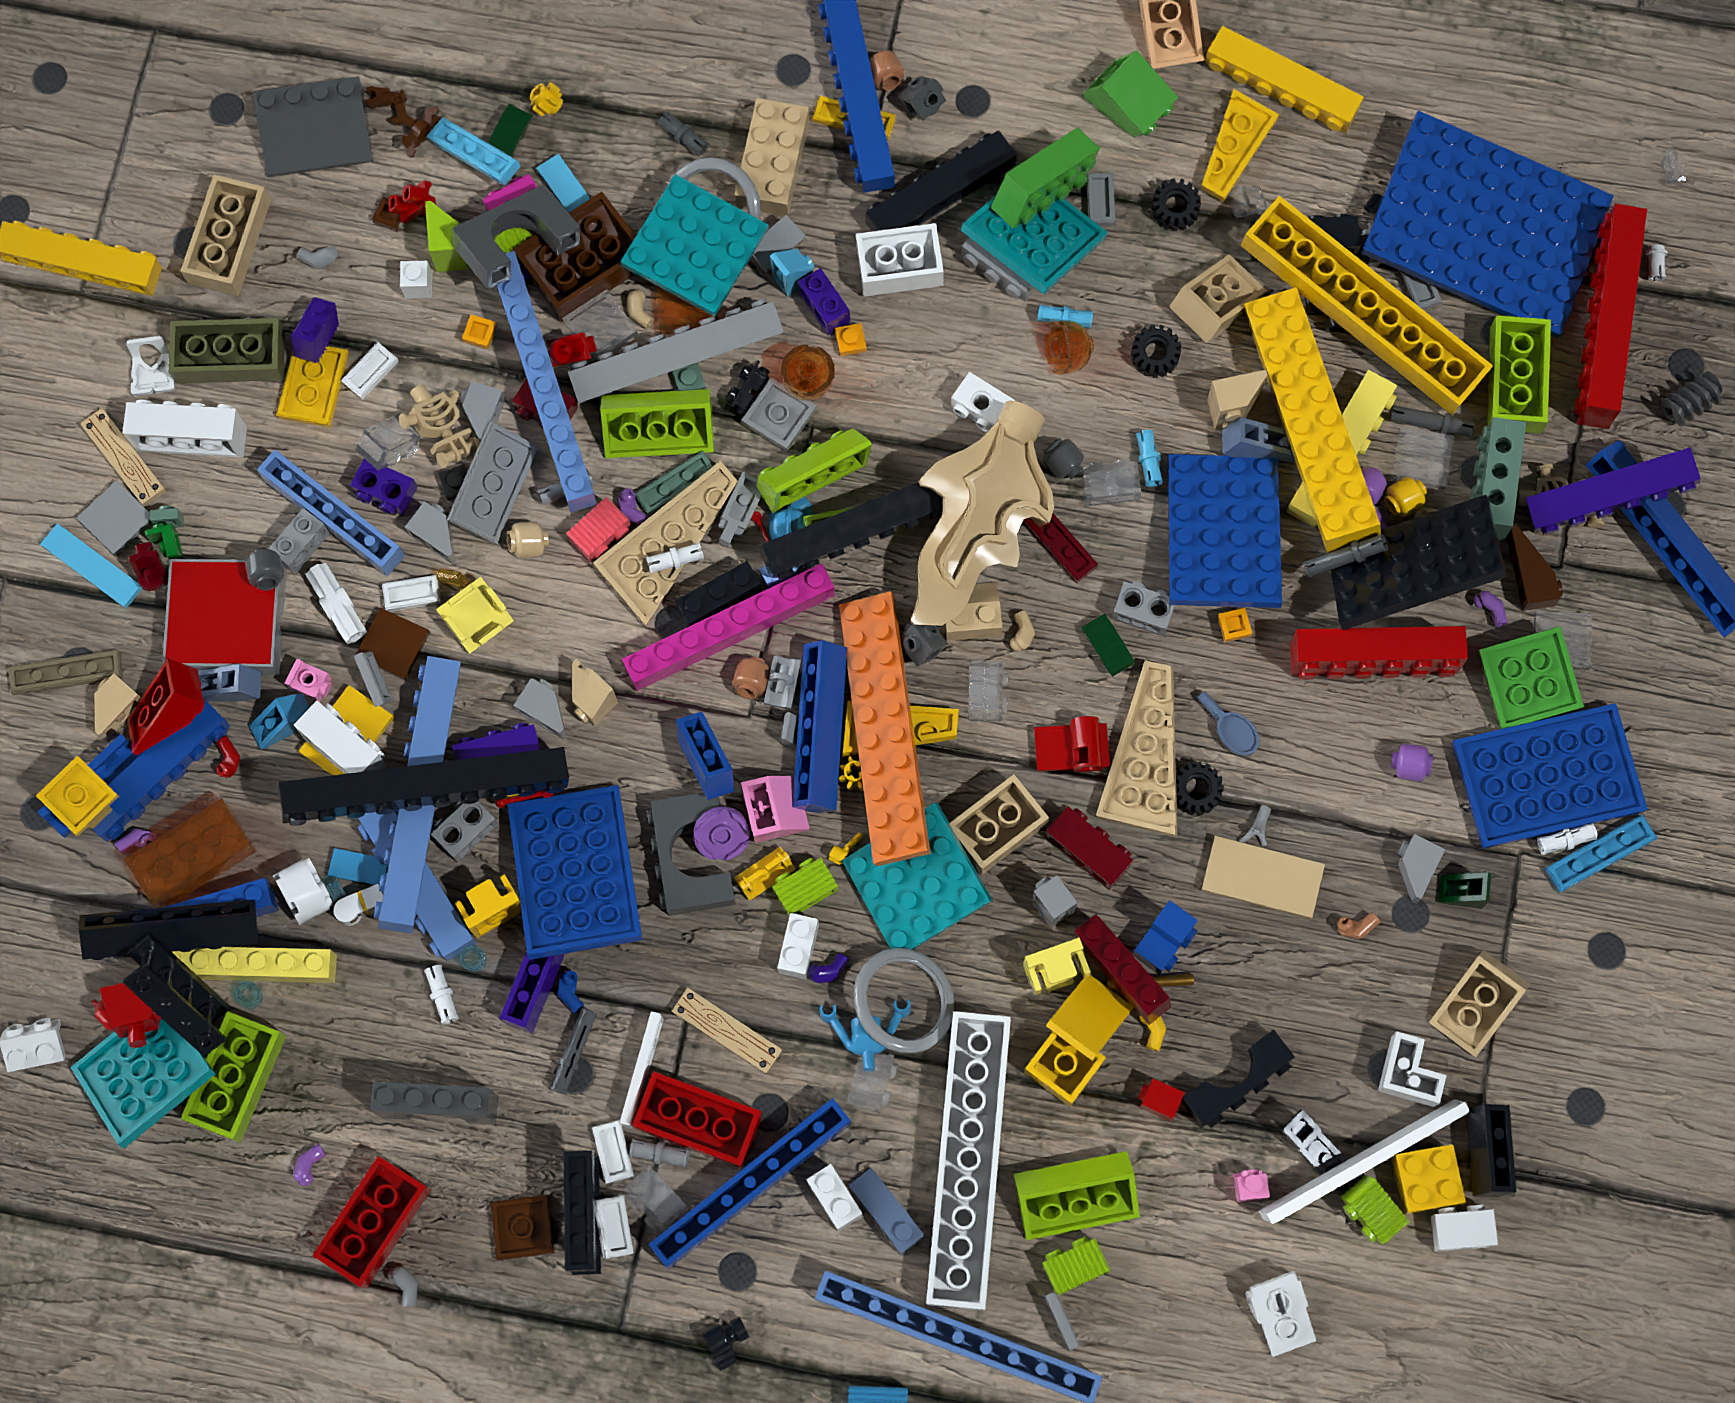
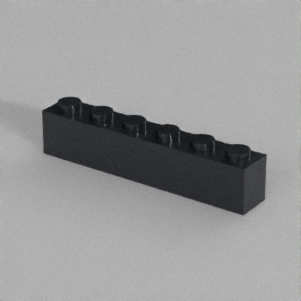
[865,130,1017,232]
[79,900,259,960]

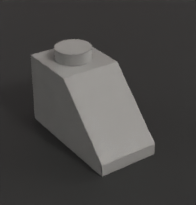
[461,381,506,442]
[405,501,456,565]
[513,678,566,740]
[1397,834,1445,904]

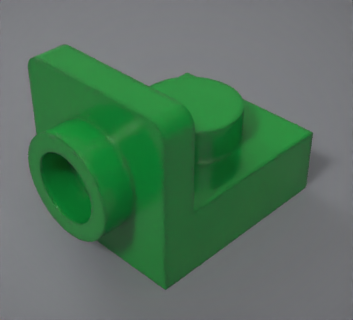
[145,523,184,560]

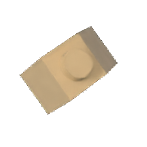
[94,674,141,742]

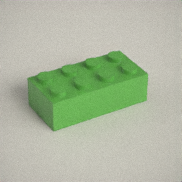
[991,127,1100,229]

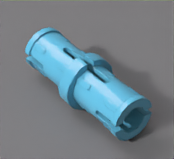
[1037,304,1093,329]
[1136,430,1163,487]

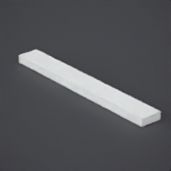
[1259,1099,1469,1224]

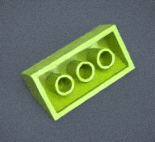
[600,389,714,458]
[756,428,872,513]
[1013,1151,1140,1241]

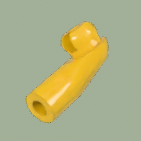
[1140,1015,1166,1052]

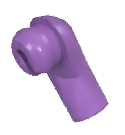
[618,488,649,526]
[1473,590,1508,627]
[115,829,158,854]
[293,1143,326,1186]

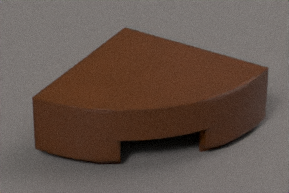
[372,197,400,232]

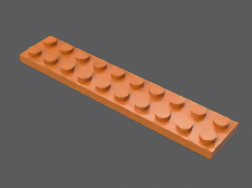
[839,591,931,866]

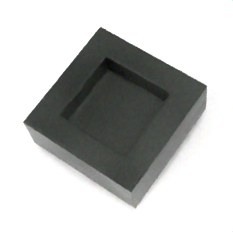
[439,465,467,501]

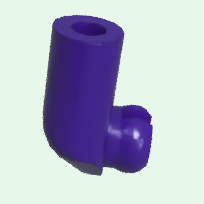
[808,952,849,984]

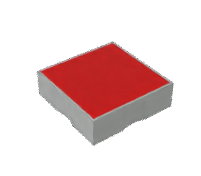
[162,559,286,675]

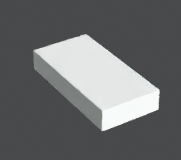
[341,342,399,400]
[382,575,441,612]
[592,1120,635,1184]
[594,1196,634,1259]

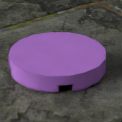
[693,807,750,861]

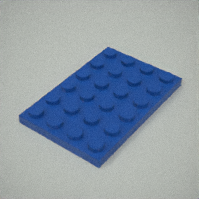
[1168,454,1282,608]
[1452,703,1648,849]
[507,785,643,960]

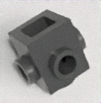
[898,76,947,121]
[900,622,948,666]

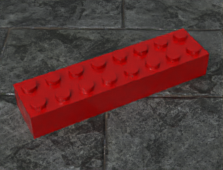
[1573,203,1647,429]

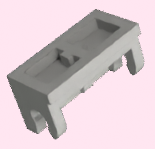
[750,215,806,273]

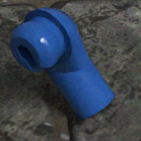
[557,970,584,1014]

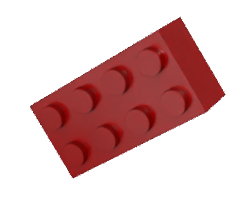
[632,1071,763,1169]
[312,1156,431,1289]

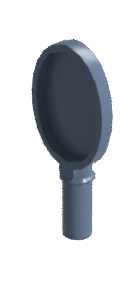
[1197,691,1260,756]

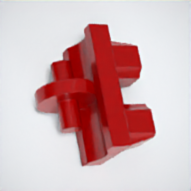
[389,180,436,224]
[546,332,597,367]

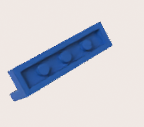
[38,734,141,838]

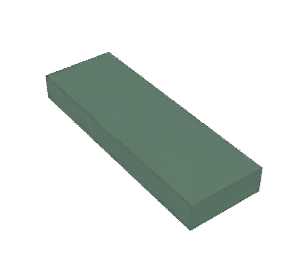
[635,451,713,517]

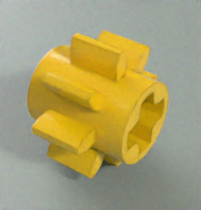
[530,82,563,116]
[839,757,864,791]

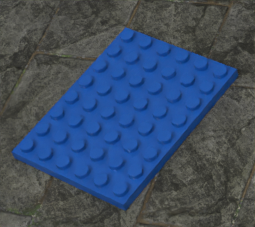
[1361,110,1614,338]

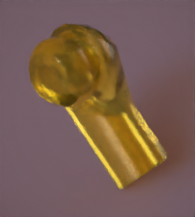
[437,569,472,593]

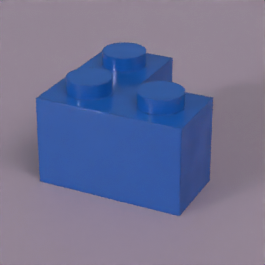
[1132,900,1198,975]

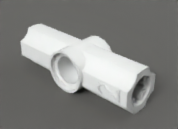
[305,562,367,644]

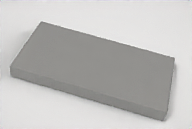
[446,422,539,545]

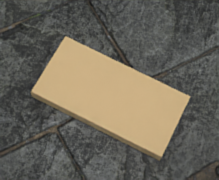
[1201,836,1325,920]

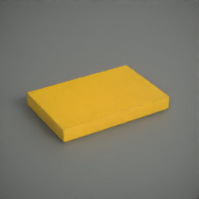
[276,346,349,428]
[299,685,395,775]
[1046,975,1134,1061]

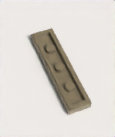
[8,650,123,695]

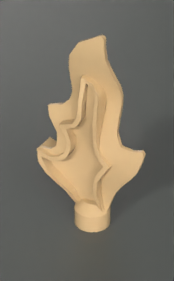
[910,401,1055,626]

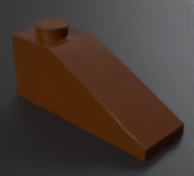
[1506,524,1563,611]

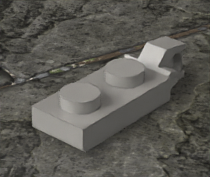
[718,472,762,548]

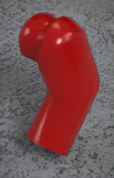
[216,736,240,778]

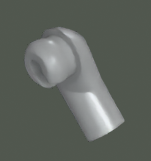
[297,246,338,269]
[388,1266,418,1307]

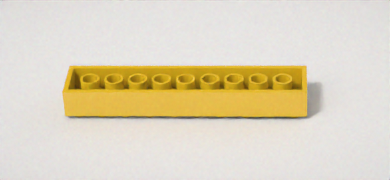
[1240,195,1493,415]
[1244,287,1381,553]

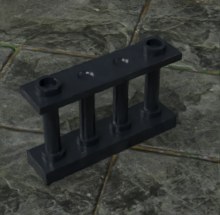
[123,931,229,1057]
[563,1150,602,1275]

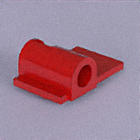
[1034,716,1110,772]

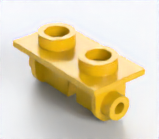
[734,847,796,901]

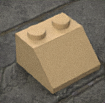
[1207,370,1267,430]
[945,582,1002,641]

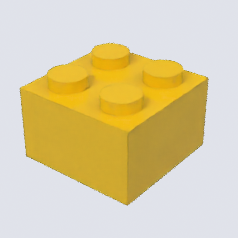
[1024,1032,1106,1107]
[1391,1144,1466,1215]

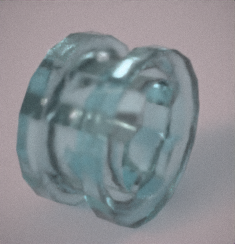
[324,876,348,904]
[460,945,487,973]
[235,982,263,1009]

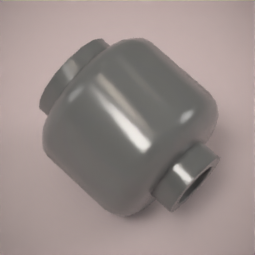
[1043,438,1084,479]
[245,548,284,591]

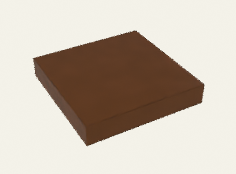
[355,608,430,680]
[491,1195,555,1261]

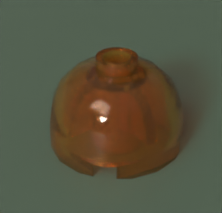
[1044,320,1094,375]
[781,345,835,401]

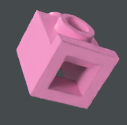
[284,659,332,703]
[1233,1169,1270,1203]

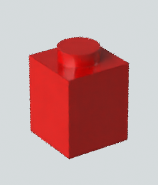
[1137,1078,1185,1122]

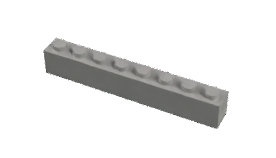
[567,299,784,403]

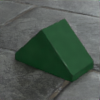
[1438,872,1491,909]

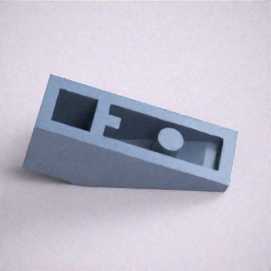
[1222,417,1295,462]
[198,664,262,702]
[848,1168,924,1255]

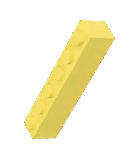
[1286,370,1398,528]
[173,947,337,983]

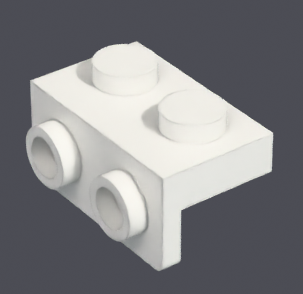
[0,1018,66,1072]

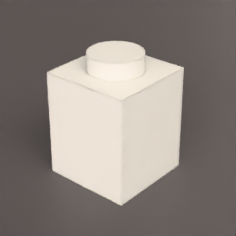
[400,261,432,299]

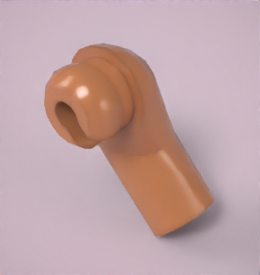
[1337,912,1380,939]

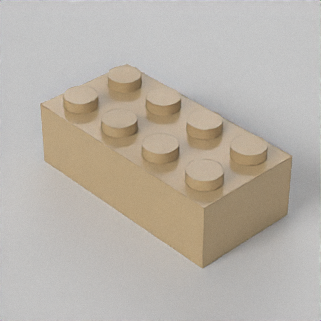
[734,98,810,217]
[181,175,271,296]

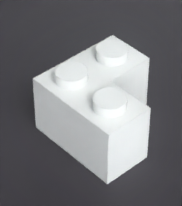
[1378,1032,1446,1107]

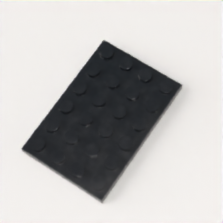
[1331,495,1507,630]

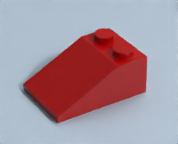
[127,658,205,755]

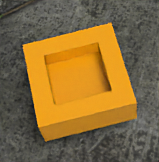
[462,314,497,350]
[835,323,867,357]
[1217,608,1253,643]

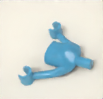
[819,999,911,1072]

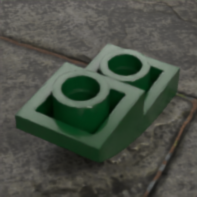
[488,104,533,157]
[1081,613,1136,677]

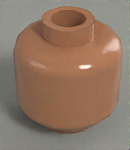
[869,51,904,91]
[732,657,771,700]

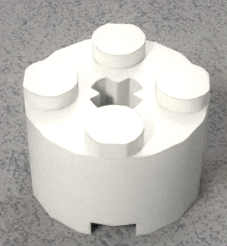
[272,858,334,925]

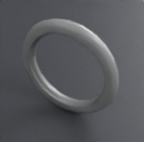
[667,157,761,220]
[854,948,955,1053]

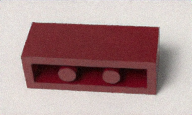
[1045,806,1133,891]

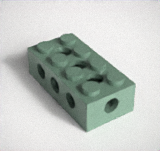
[1470,417,1526,543]

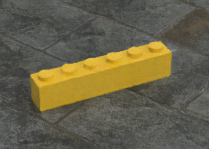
[1205,26,1364,134]
[0,221,162,297]

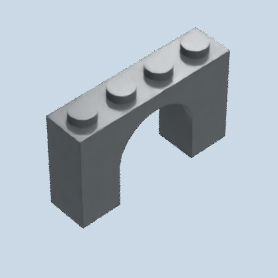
[452,184,580,289]
[647,792,736,916]
[370,1081,499,1125]

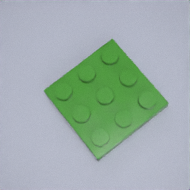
[1478,626,1584,729]

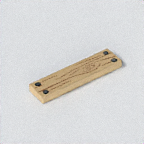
[80,408,166,507]
[672,987,783,1075]

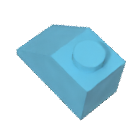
[770,249,815,297]

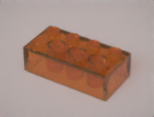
[124,798,257,908]

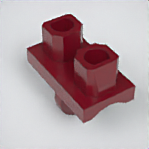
[129,542,169,591]

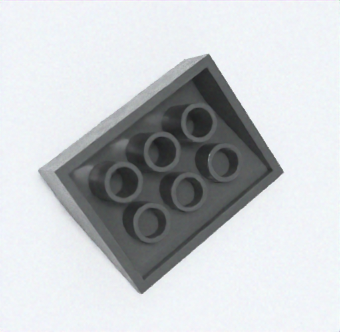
[253,76,373,178]

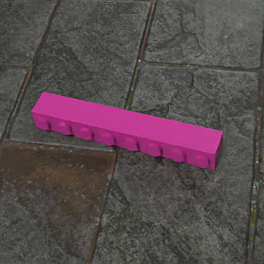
[622,563,835,691]

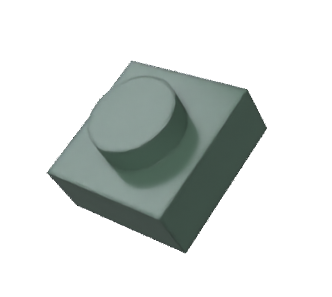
[672,363,706,391]
[150,506,184,528]

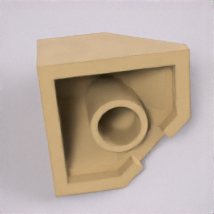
[572,659,618,726]

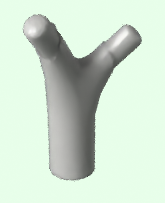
[1239,805,1271,846]

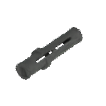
[1390,405,1475,438]
[1303,534,1388,578]
[549,1008,597,1095]

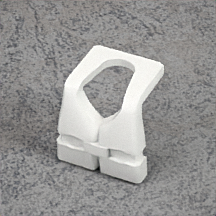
[126,336,175,397]

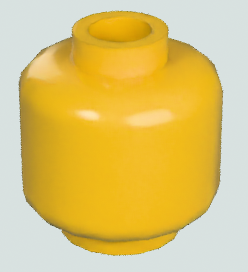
[1384,477,1427,517]

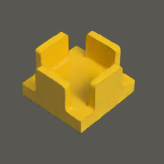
[36,755,119,836]
[455,874,522,939]

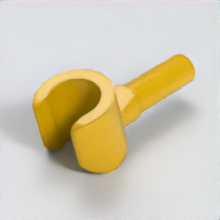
[829,832,863,865]

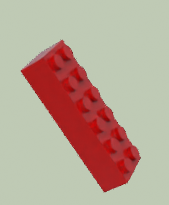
[1290,626,1468,680]

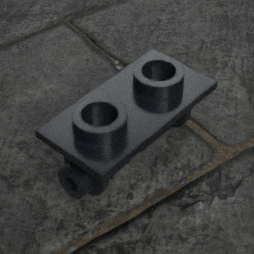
[723,360,770,418]

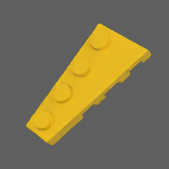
[1201,89,1279,202]
[843,701,959,757]

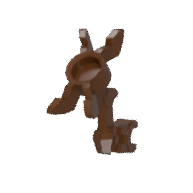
[365,86,442,158]

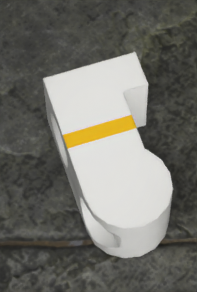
[333,884,384,926]

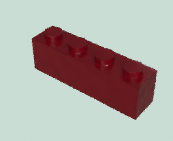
[1074,914,1171,1025]

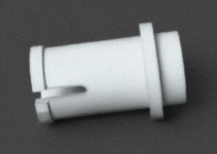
[1645,245,1668,281]

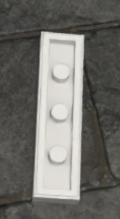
[620,1012,664,1129]

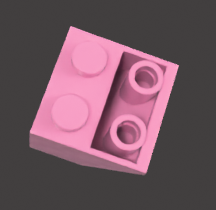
[741,776,810,843]

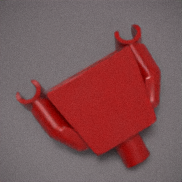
[92,983,162,1048]

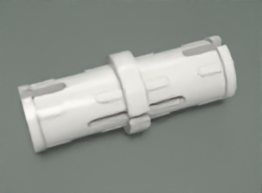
[646,542,704,574]
[1537,823,1597,855]
[424,965,459,1025]

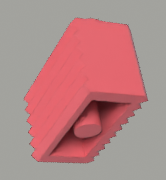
[566,497,631,562]

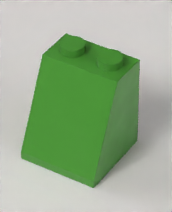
[1082,50,1179,137]

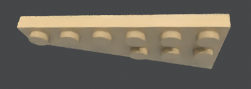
[593,461,738,627]
[1096,660,1177,838]

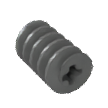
[1660,371,1722,426]

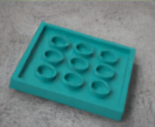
[620,174,769,317]
[961,194,1108,295]
[842,803,993,950]
[70,1019,216,1149]

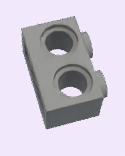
[268,508,330,575]
[1112,581,1175,636]
[431,801,498,863]
[1032,875,1077,929]

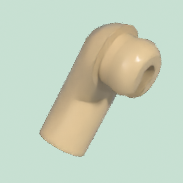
[627,289,654,329]
[1010,610,1035,651]

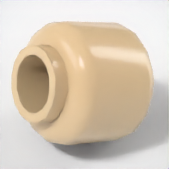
[507,521,549,558]

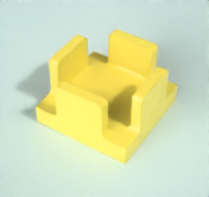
[436,577,514,654]
[1023,938,1090,995]

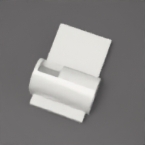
[1246,1271,1316,1357]

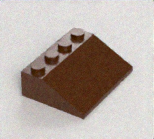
[513,191,636,322]

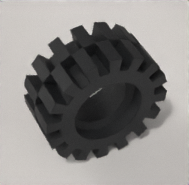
[1151,178,1201,231]
[1131,325,1181,378]
[1176,762,1224,816]

